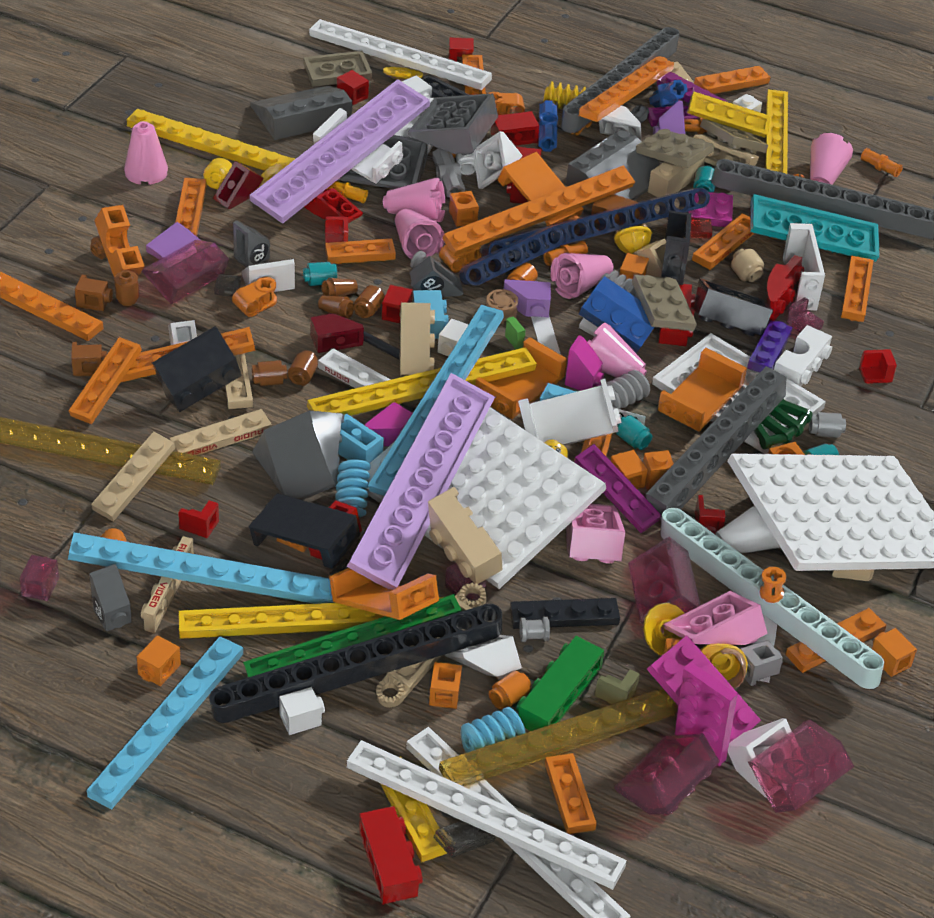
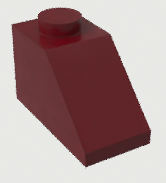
[213,161,264,209]
[310,313,364,353]

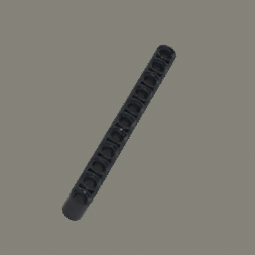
[209,604,502,723]

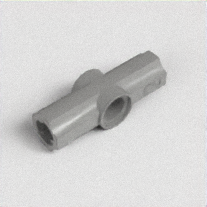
[433,148,465,197]

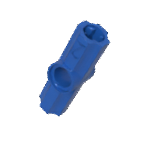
[649,80,688,108]
[538,100,558,152]

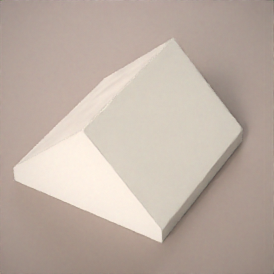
[473,131,523,189]
[241,259,295,292]

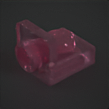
[787,297,824,333]

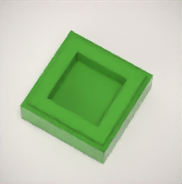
[505,316,526,349]

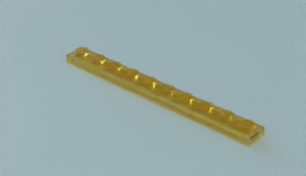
[0,417,221,485]
[439,688,678,786]

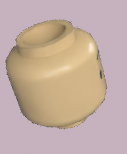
[731,249,764,282]

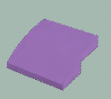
[146,222,211,279]

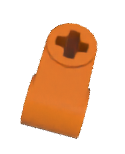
[488,92,525,115]
[439,245,482,273]
[232,277,277,317]

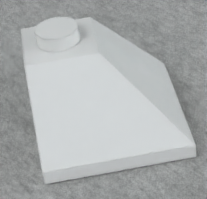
[599,105,642,140]
[445,635,522,680]
[728,718,808,797]

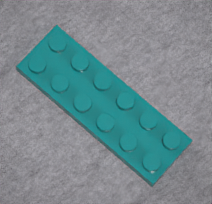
[750,194,879,262]

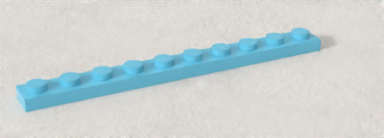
[368,305,504,496]
[68,532,335,604]

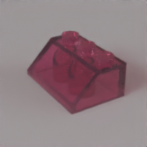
[142,240,229,304]
[628,537,701,625]
[748,720,854,813]
[614,733,720,815]

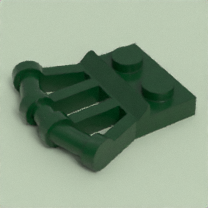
[754,399,813,450]

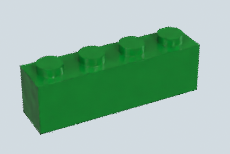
[516,636,604,739]

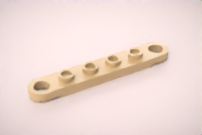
[376,583,486,708]

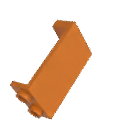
[498,152,583,235]
[475,337,567,419]
[658,348,747,432]
[329,568,439,620]

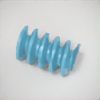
[335,460,371,518]
[461,707,526,759]

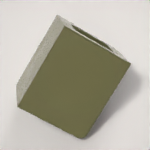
[595,669,640,710]

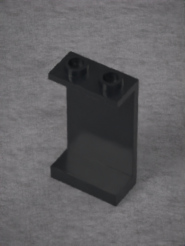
[661,211,692,285]
[249,493,360,569]

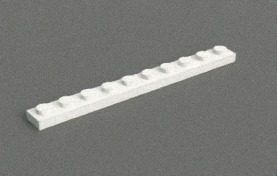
[309,19,492,90]
[406,727,631,918]
[347,740,627,890]

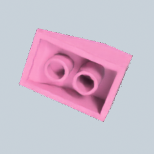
[566,504,625,563]
[664,591,768,645]

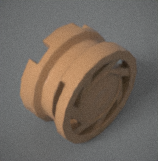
[486,289,518,324]

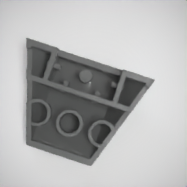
[252,410,344,500]

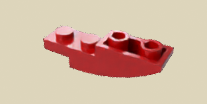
[304,188,363,223]
[767,255,804,321]

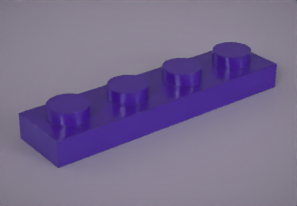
[747,321,793,373]

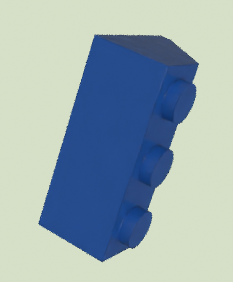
[579,276,654,353]

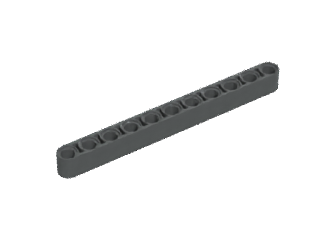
[561,27,680,133]
[712,159,934,239]

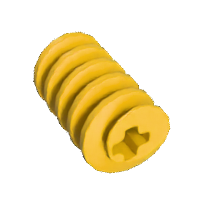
[543,81,586,109]

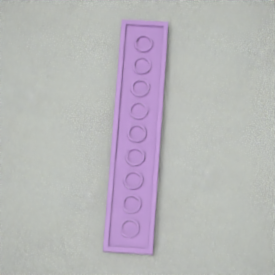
[250,79,430,223]
[347,373,495,589]

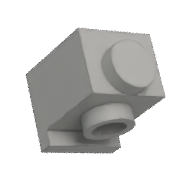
[740,640,783,686]

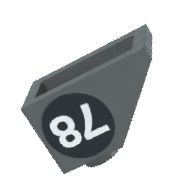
[233,221,270,267]
[410,256,463,297]
[89,564,132,632]

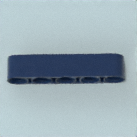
[459,227,564,286]

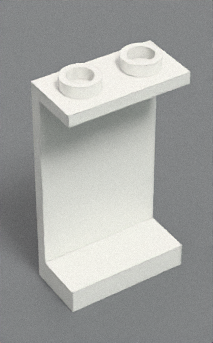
[313,108,403,184]
[783,223,825,311]
[518,379,621,445]

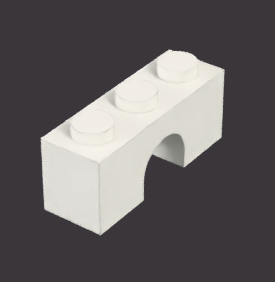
[774,325,832,387]

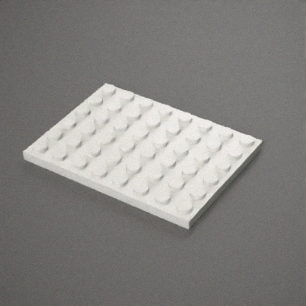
[365,407,606,589]
[728,454,934,571]

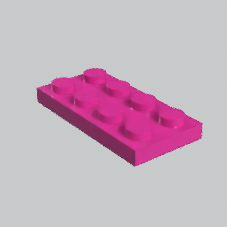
[647,635,761,743]
[675,662,737,767]

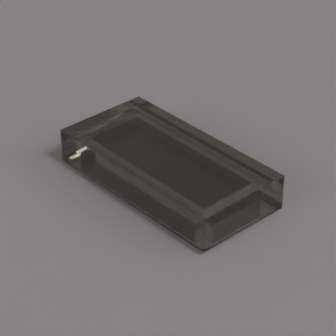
[433,821,496,858]

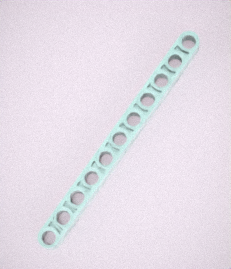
[660,508,884,689]

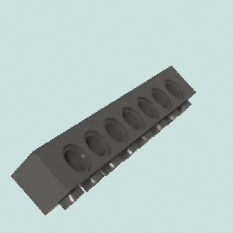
[646,366,787,520]

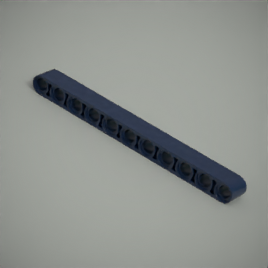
[482,188,710,262]

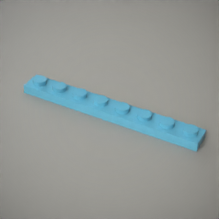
[87,636,243,810]

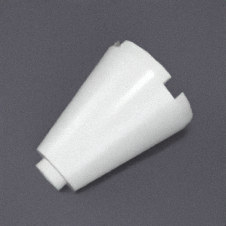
[716,505,780,554]

